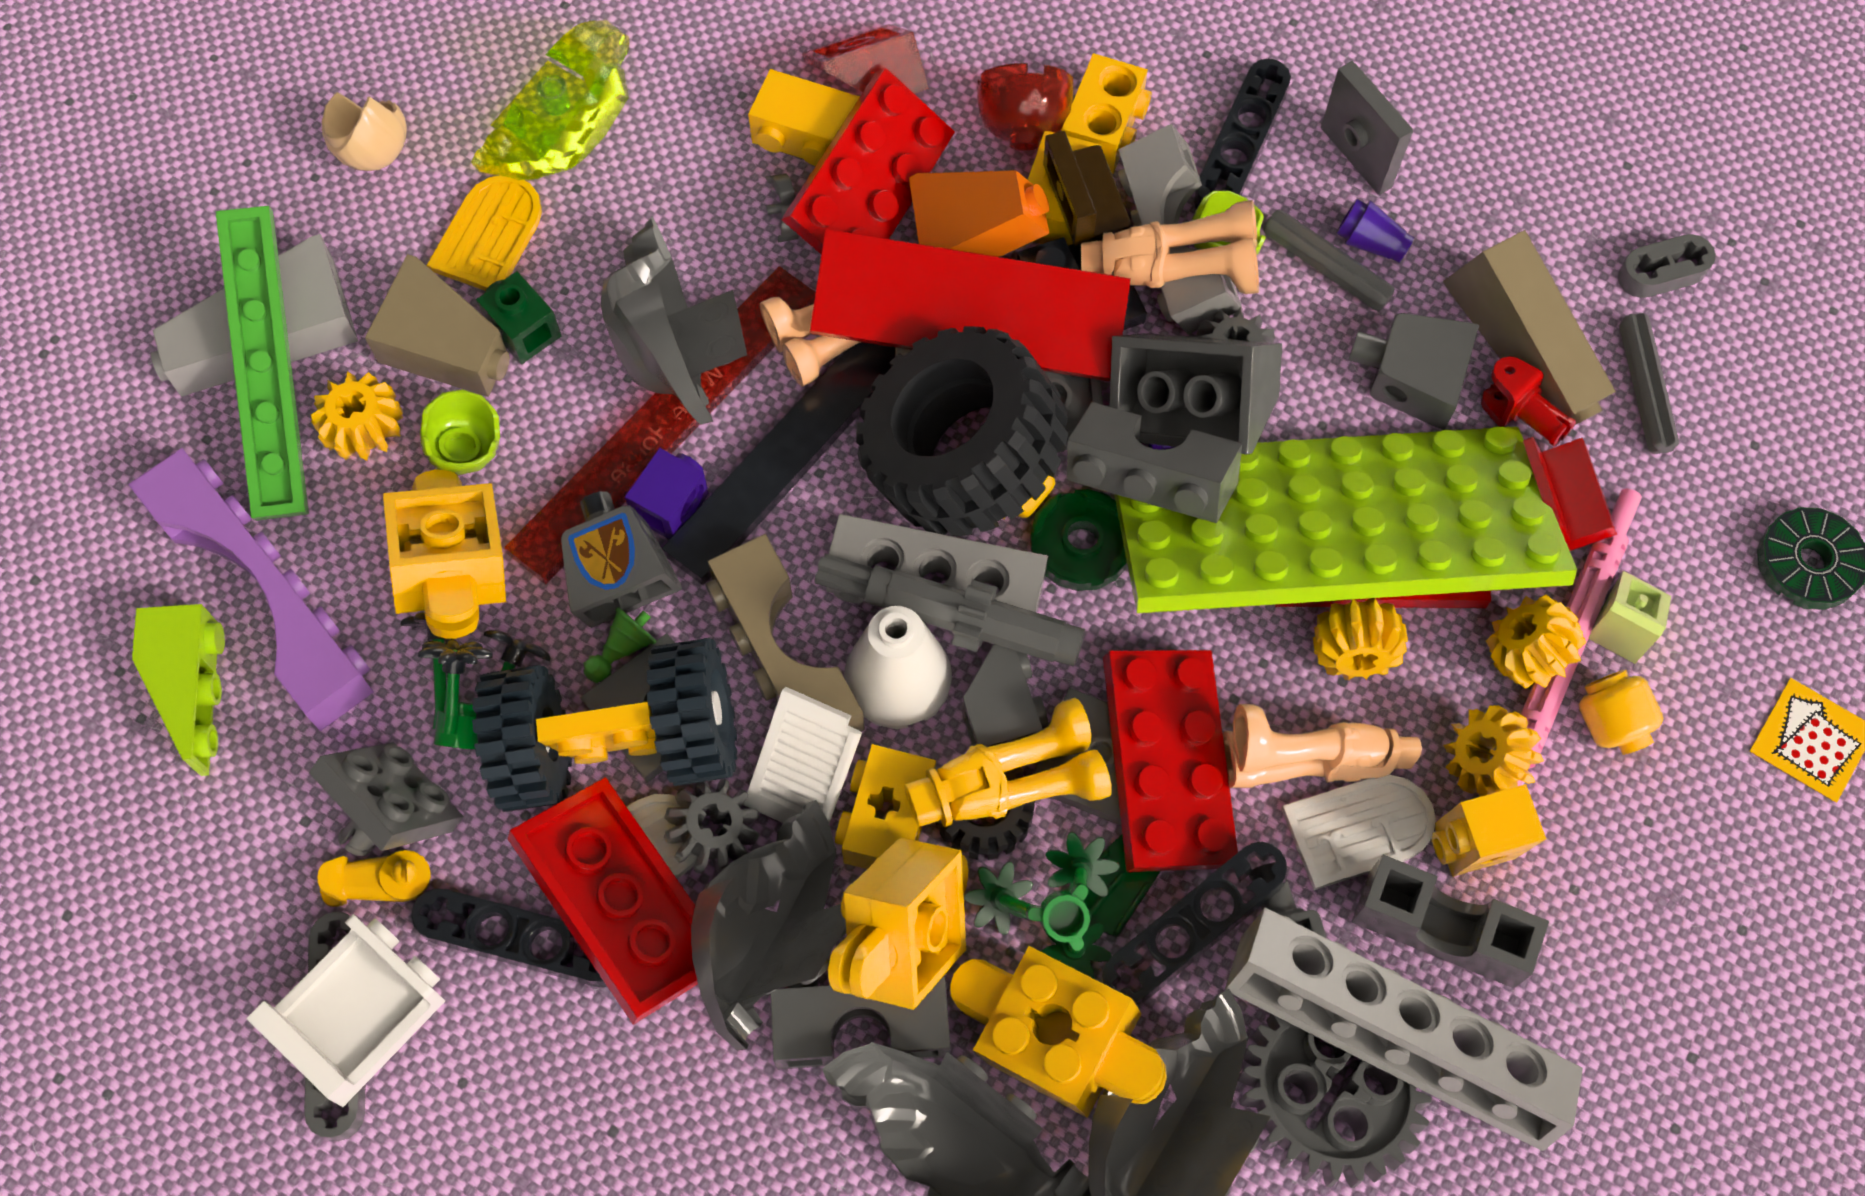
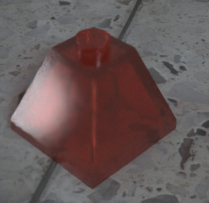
[802,24,929,95]

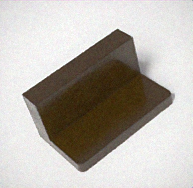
[1043,131,1131,246]

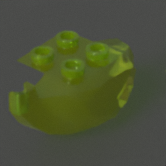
[471,20,629,180]

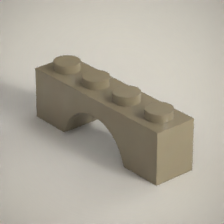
[705,534,865,732]

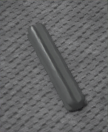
[1264,209,1395,311]
[1619,313,1679,454]

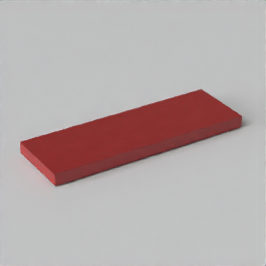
[810,229,1131,382]

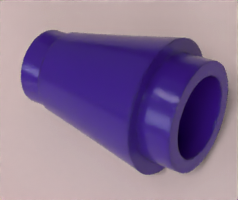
[1336,199,1415,263]

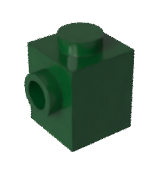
[476,271,562,365]

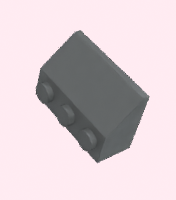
[1110,333,1282,454]

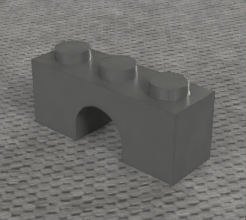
[1067,402,1242,523]
[1352,854,1549,988]
[771,977,950,1070]

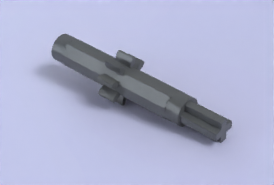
[814,553,1086,667]

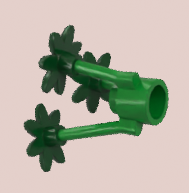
[964,832,1119,979]

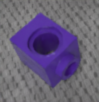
[625,448,709,540]

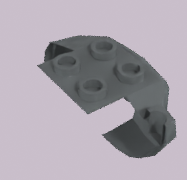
[601,216,747,425]
[691,800,846,1050]
[1088,989,1271,1196]
[822,1042,1091,1196]

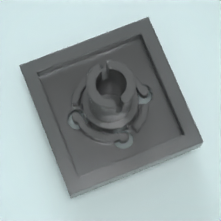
[309,742,464,856]

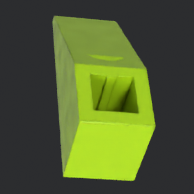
[132,604,225,776]

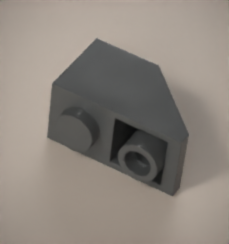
[962,644,1049,747]

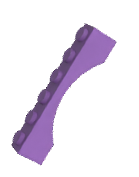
[128,448,374,731]

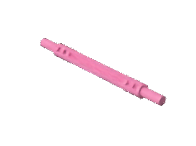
[1518,488,1641,786]

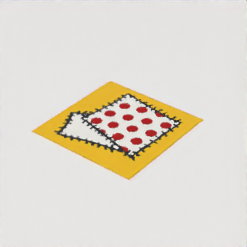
[1750,678,1865,803]

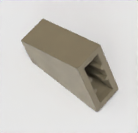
[365,254,510,397]

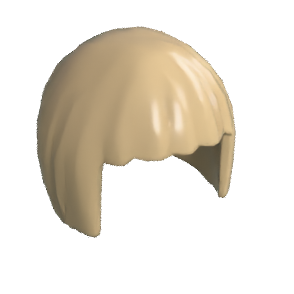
[322,92,407,171]

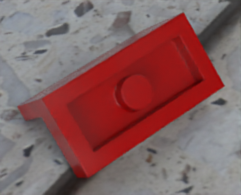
[1523,437,1618,551]

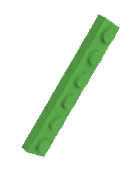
[216,206,309,521]

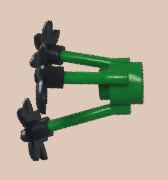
[401,612,551,749]

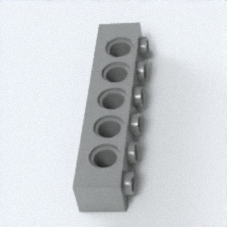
[1225,908,1583,1151]

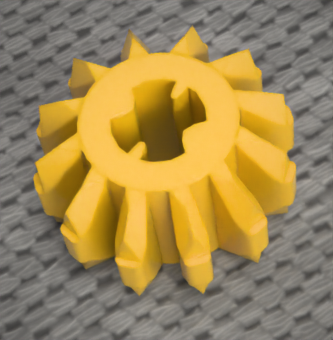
[311,371,403,461]
[1486,594,1586,689]
[1313,598,1408,680]
[1443,705,1544,797]

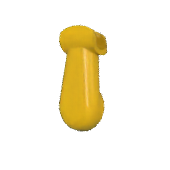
[317,850,431,907]

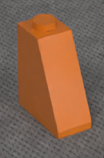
[909,170,1050,257]

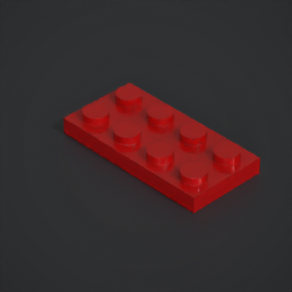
[781,67,955,255]
[1102,650,1238,872]
[507,777,698,1025]

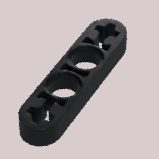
[1194,58,1291,209]
[1102,842,1288,1005]
[411,888,607,987]

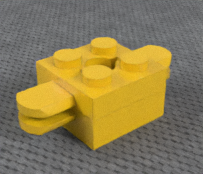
[383,469,506,639]
[828,837,969,1010]
[950,946,1167,1118]

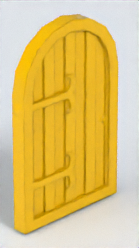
[426,175,542,291]

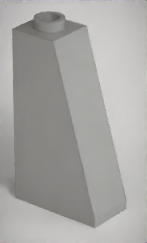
[151,234,358,397]

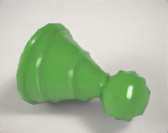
[583,607,657,683]

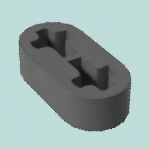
[1618,234,1716,298]

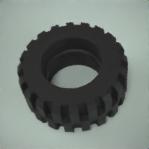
[856,326,1068,536]

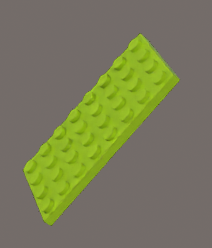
[1114,426,1577,613]

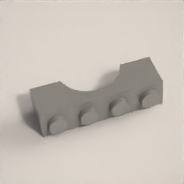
[1118,124,1243,334]

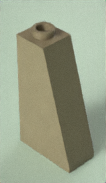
[1443,230,1616,425]

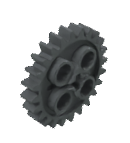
[1238,1014,1432,1188]

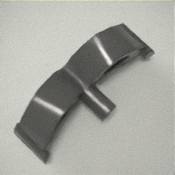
[766,173,799,243]

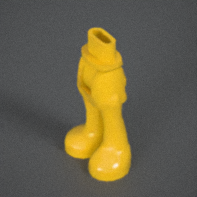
[904,697,1111,827]

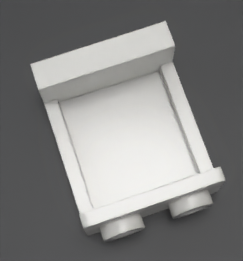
[246,914,445,1107]

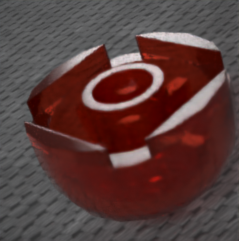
[977,63,1073,151]

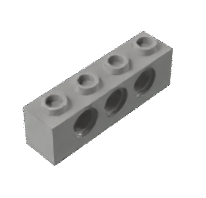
[826,514,1048,613]

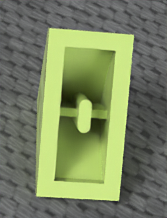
[1588,571,1671,664]

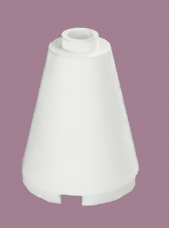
[844,606,952,729]

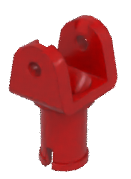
[1481,356,1576,447]

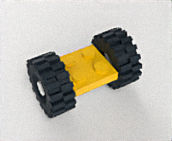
[472,638,737,812]

